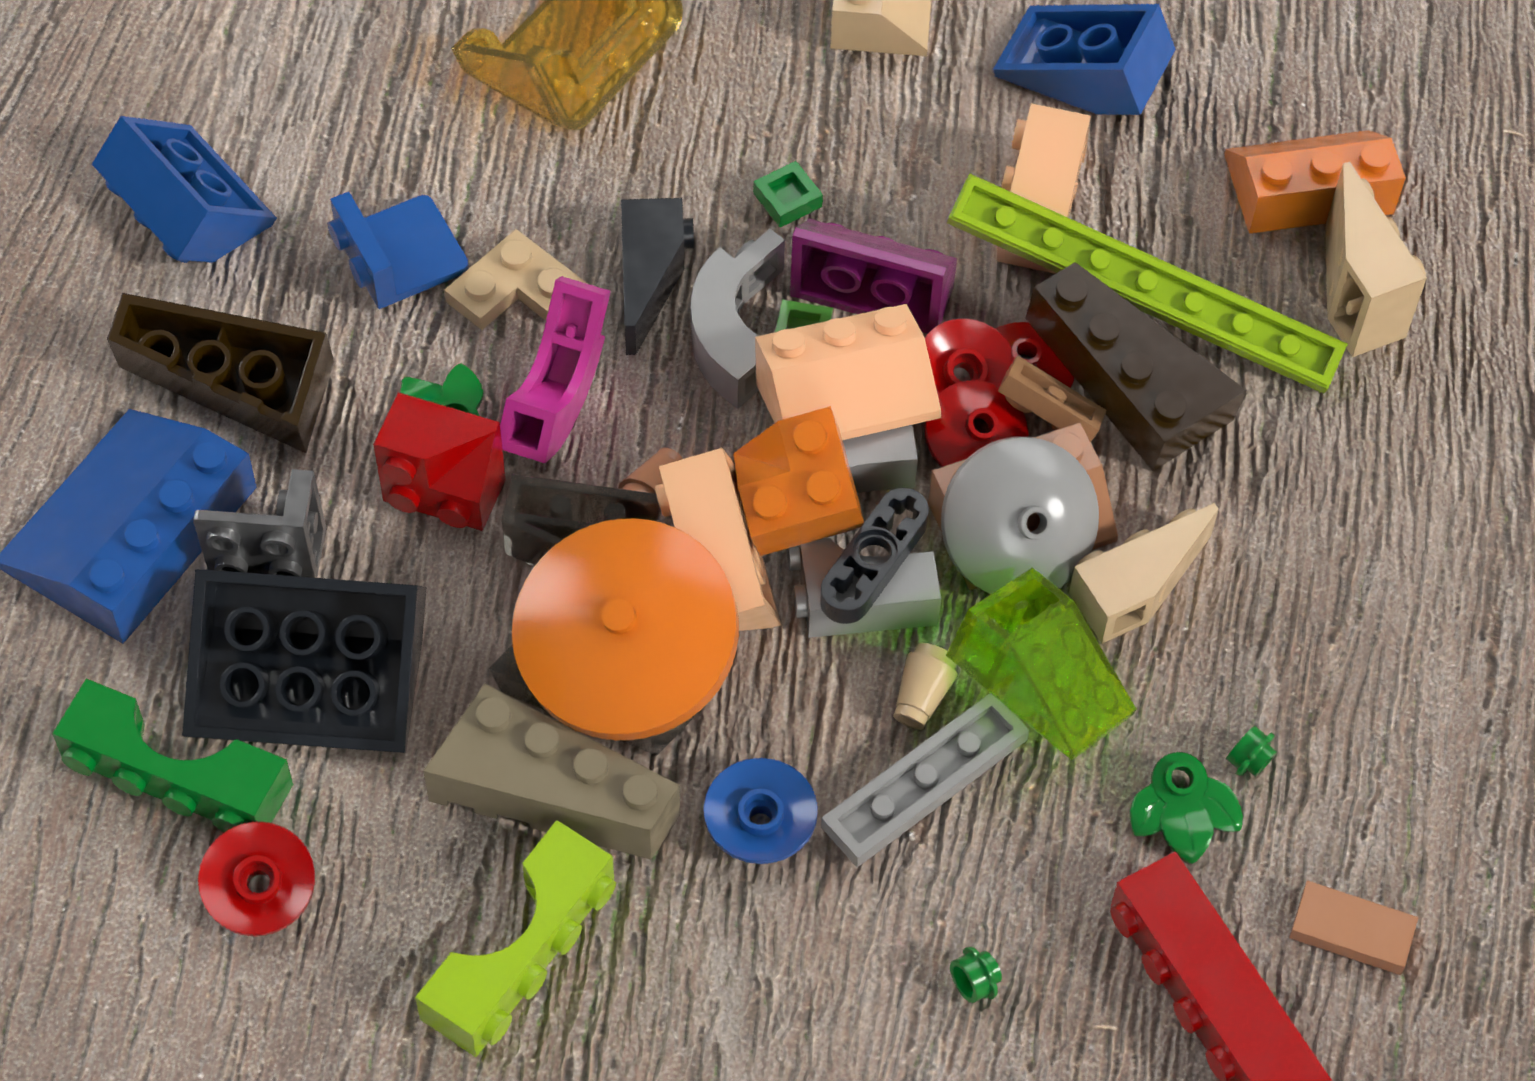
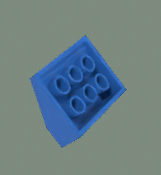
[0,409,257,644]

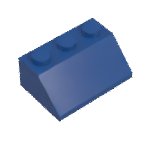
[92,116,277,263]

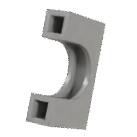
[787,425,941,638]

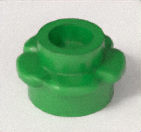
[1226,725,1277,777]
[950,946,1002,1003]

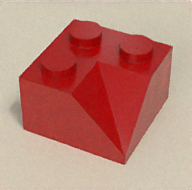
[373,392,506,531]

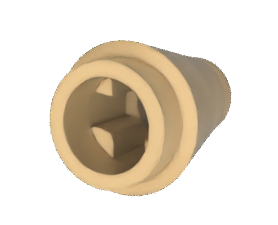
[893,643,958,730]

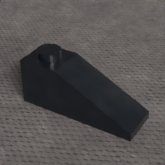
[621,198,694,355]

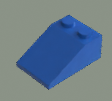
[993,4,1176,116]

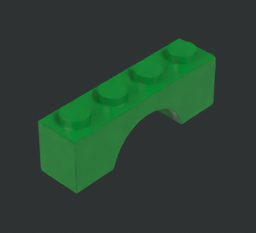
[52,678,293,832]

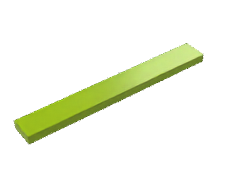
[947,173,1348,394]

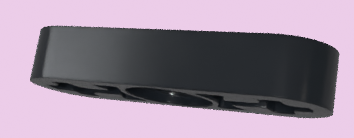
[820,488,929,624]

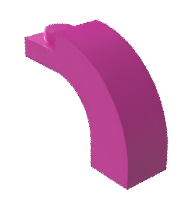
[500,276,611,463]

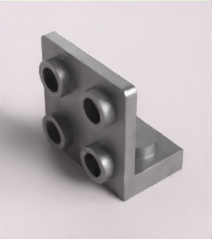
[193,469,326,578]

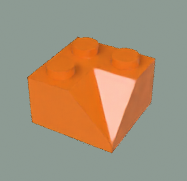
[733,406,864,556]

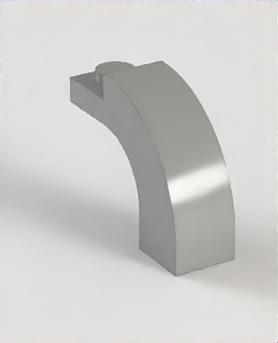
[691,229,785,409]

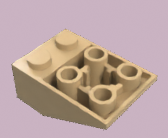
[1325,162,1427,357]

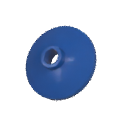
[704,758,818,864]

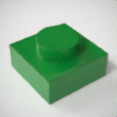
[753,161,823,228]

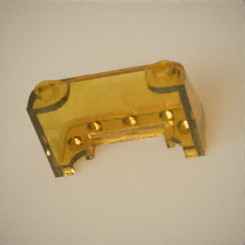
[451,0,683,131]

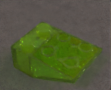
[946,567,1137,760]

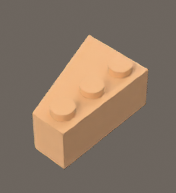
[997,103,1091,274]

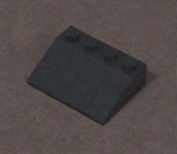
[182,569,427,753]

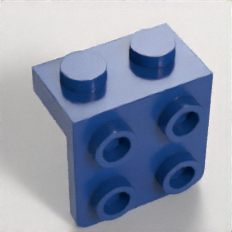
[327,191,469,310]

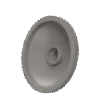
[941,436,1099,600]

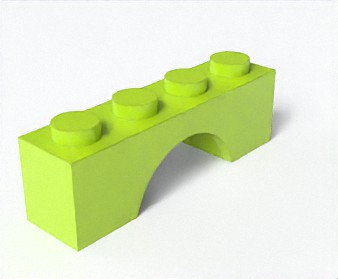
[415,820,616,1057]

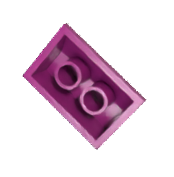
[790,219,957,334]

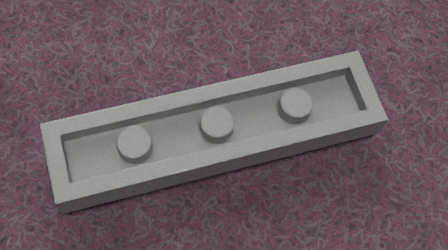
[821,691,1030,868]

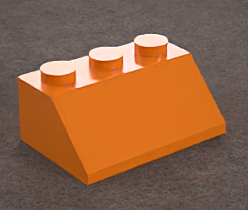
[1224,130,1406,234]

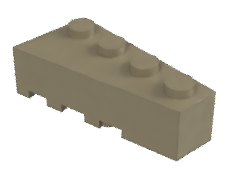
[423,684,680,860]

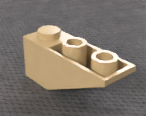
[1069,503,1219,644]

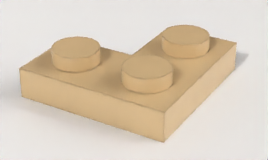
[444,229,588,330]

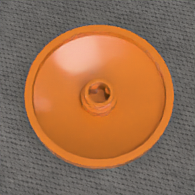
[512,518,739,740]

